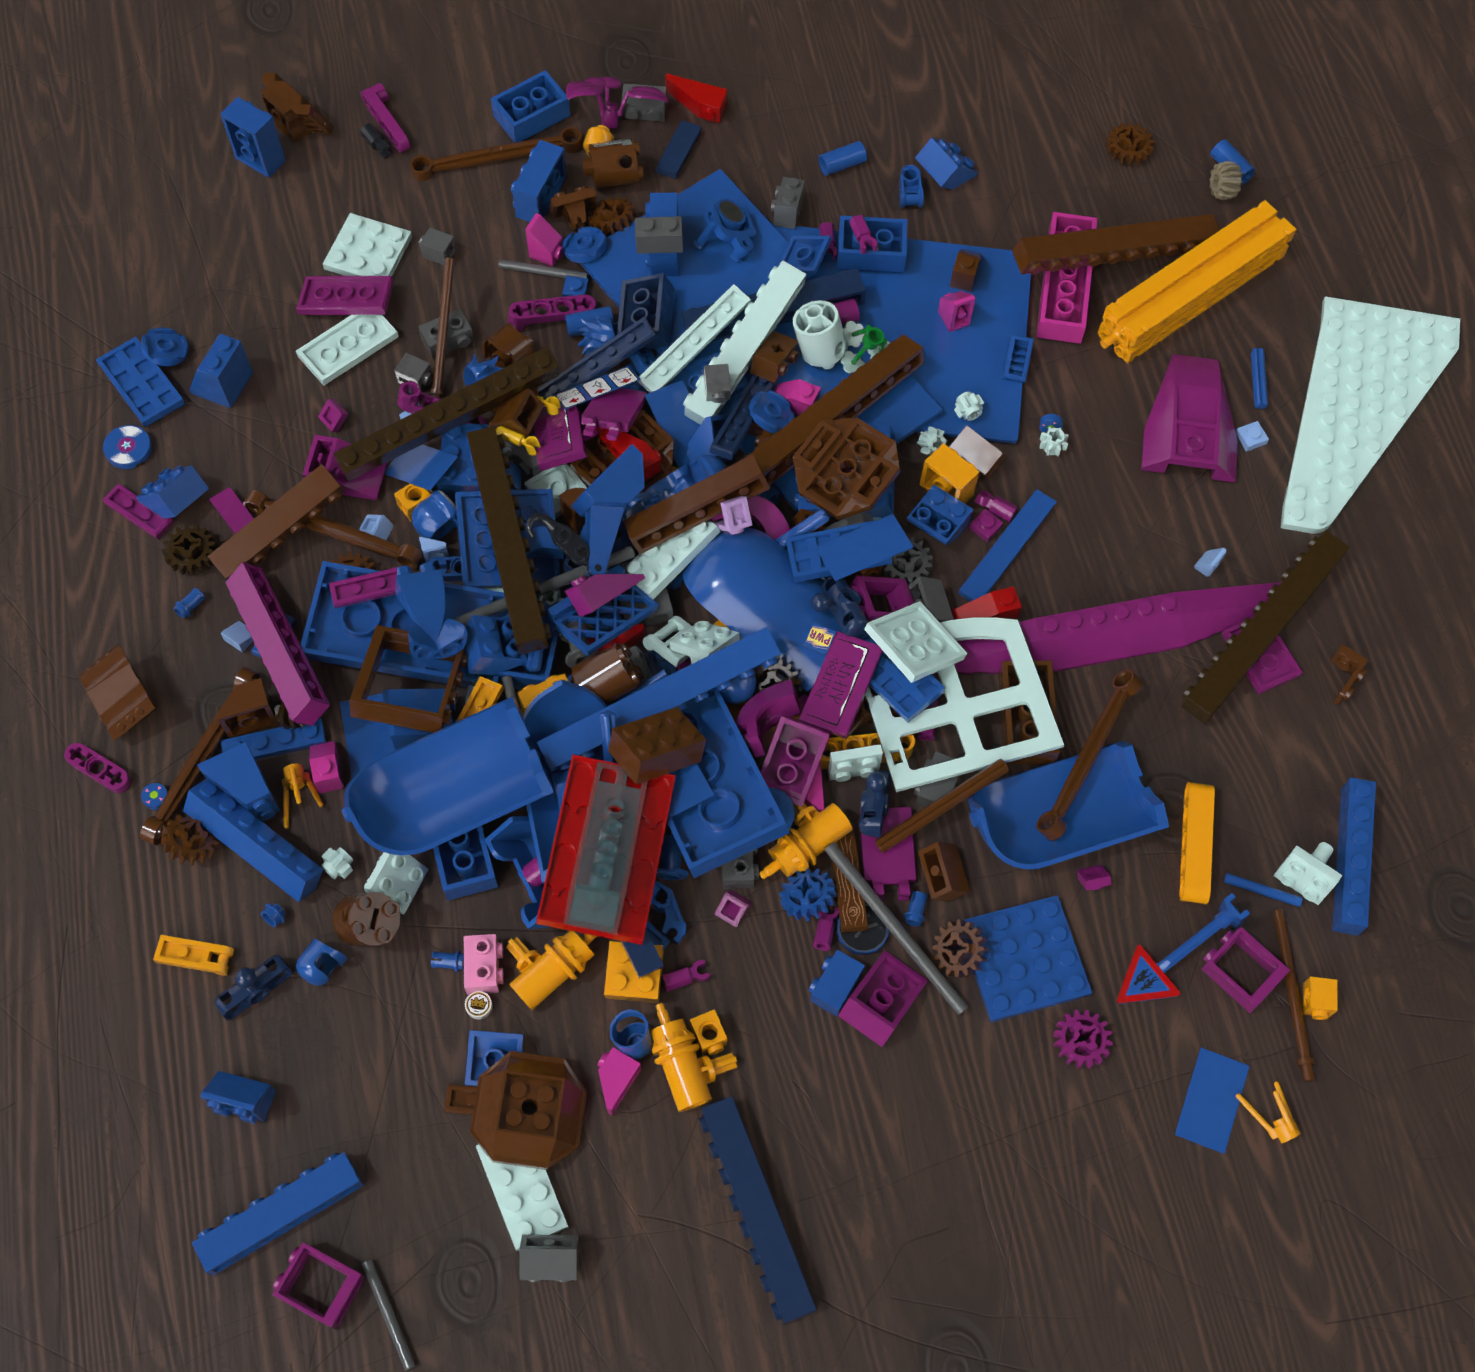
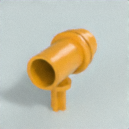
[759,803,853,879]
[506,931,597,1010]
[651,1003,737,1112]

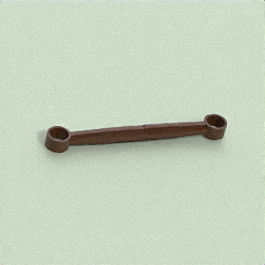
[410,127,583,181]
[243,490,423,569]
[140,667,260,846]
[1036,669,1142,841]

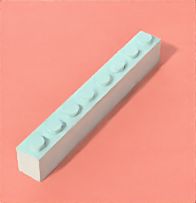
[683,260,806,425]

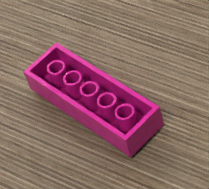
[1036,212,1097,344]

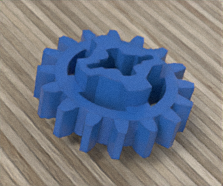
[779,868,837,921]

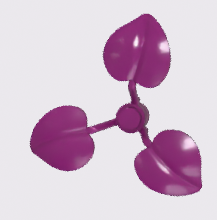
[566,77,667,128]

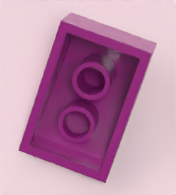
[760,714,830,806]
[838,950,928,1047]

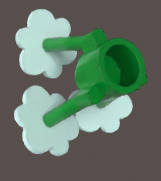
[840,321,890,373]

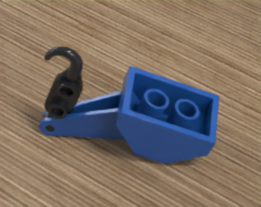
[526,444,645,577]

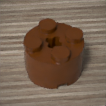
[481,323,534,368]

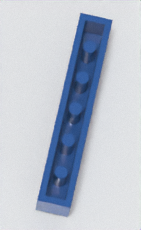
[1332,777,1376,936]
[183,779,323,902]
[192,1152,364,1276]

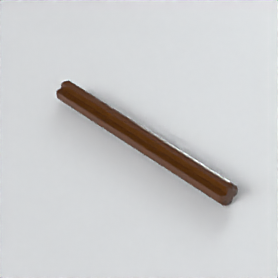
[875,759,1009,853]

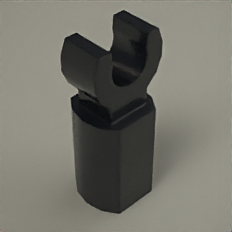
[360,123,391,159]

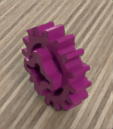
[1053,1009,1113,1069]

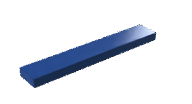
[958,489,1057,602]

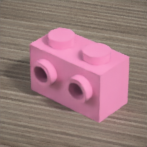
[464,934,504,995]

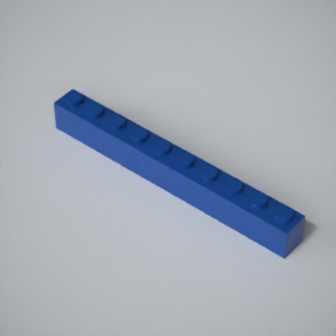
[537,627,781,772]

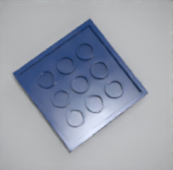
[455,489,560,588]
[964,895,1092,1023]

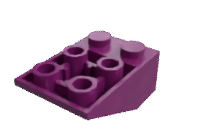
[302,435,388,500]

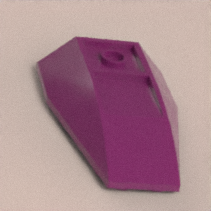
[1141,354,1238,483]

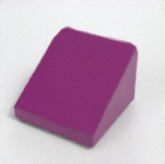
[714,890,752,927]

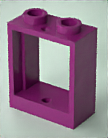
[849,576,914,622]
[1201,927,1290,1013]
[272,1242,366,1330]

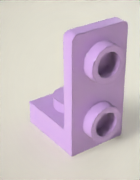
[712,496,752,534]

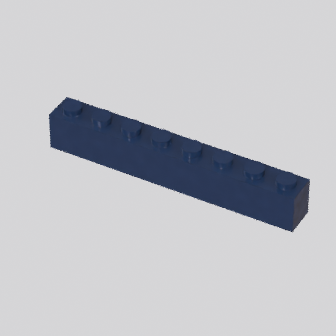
[682,268,866,342]
[698,1096,816,1326]

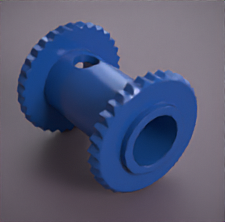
[656,833,688,881]

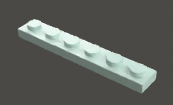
[637,284,751,393]

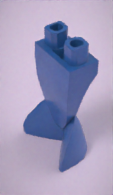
[395,562,468,660]

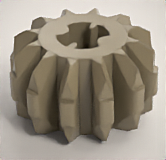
[1209,161,1243,200]

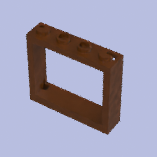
[350,625,468,733]

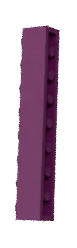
[225,562,330,726]

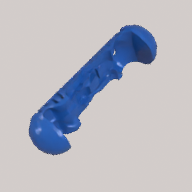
[580,455,727,554]

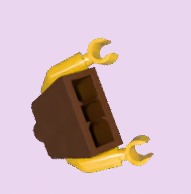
[488,388,561,456]

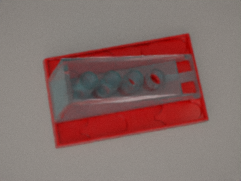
[536,754,676,945]

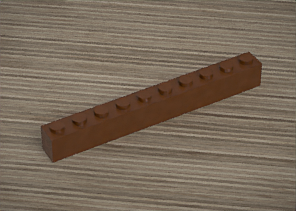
[1012,214,1220,275]
[740,334,924,496]

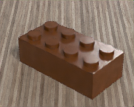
[998,660,1060,764]

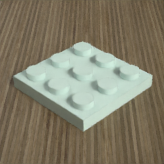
[323,213,412,276]
[864,601,967,683]

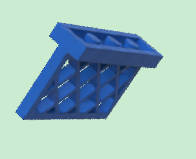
[545,565,659,656]

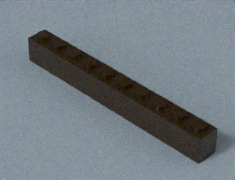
[333,346,560,482]
[466,426,552,655]
[1181,530,1350,725]

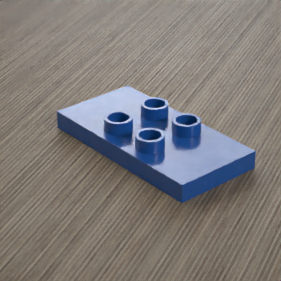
[300,561,510,688]
[667,689,790,878]

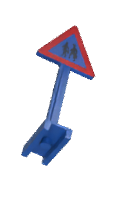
[1116,893,1250,1004]

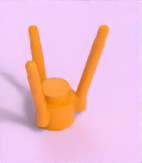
[281,763,324,829]
[1236,1081,1301,1143]

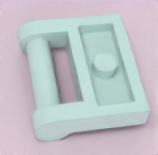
[643,616,692,667]

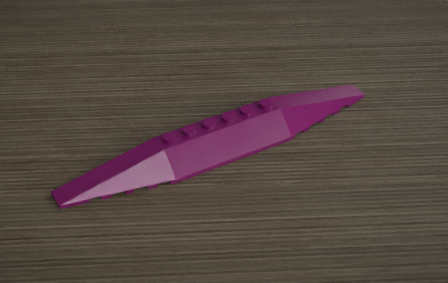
[931,582,1282,675]

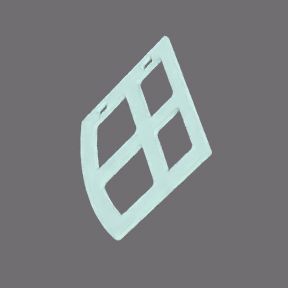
[865,618,1064,792]

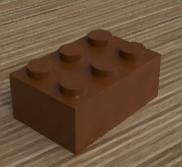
[608,707,706,785]

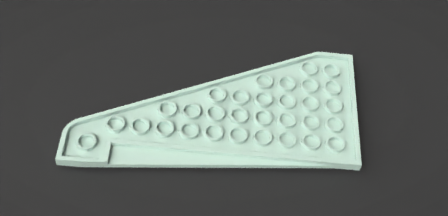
[1281,296,1460,534]

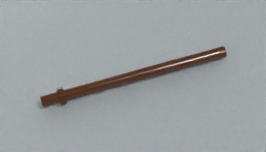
[430,258,455,399]
[1273,909,1315,1082]

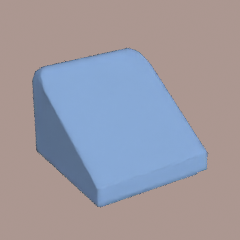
[359,514,394,540]
[419,537,449,563]
[1194,548,1227,577]
[221,621,253,653]

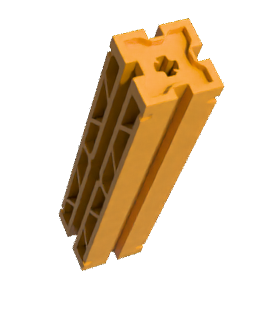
[1097,200,1296,364]

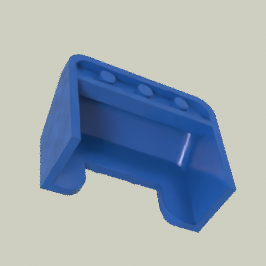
[485,816,551,929]

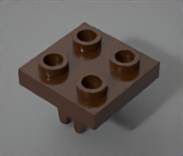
[549,186,596,231]

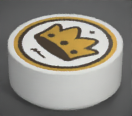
[465,991,493,1019]

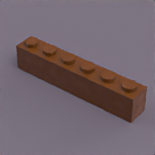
[623,454,770,554]
[208,464,345,580]

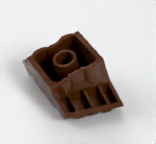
[261,72,332,143]
[78,643,157,741]

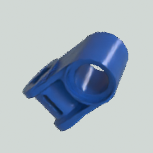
[899,165,924,208]

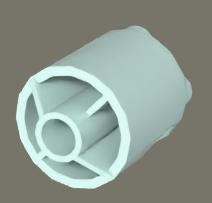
[793,300,848,369]

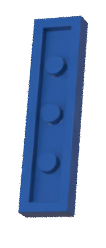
[221,718,326,760]

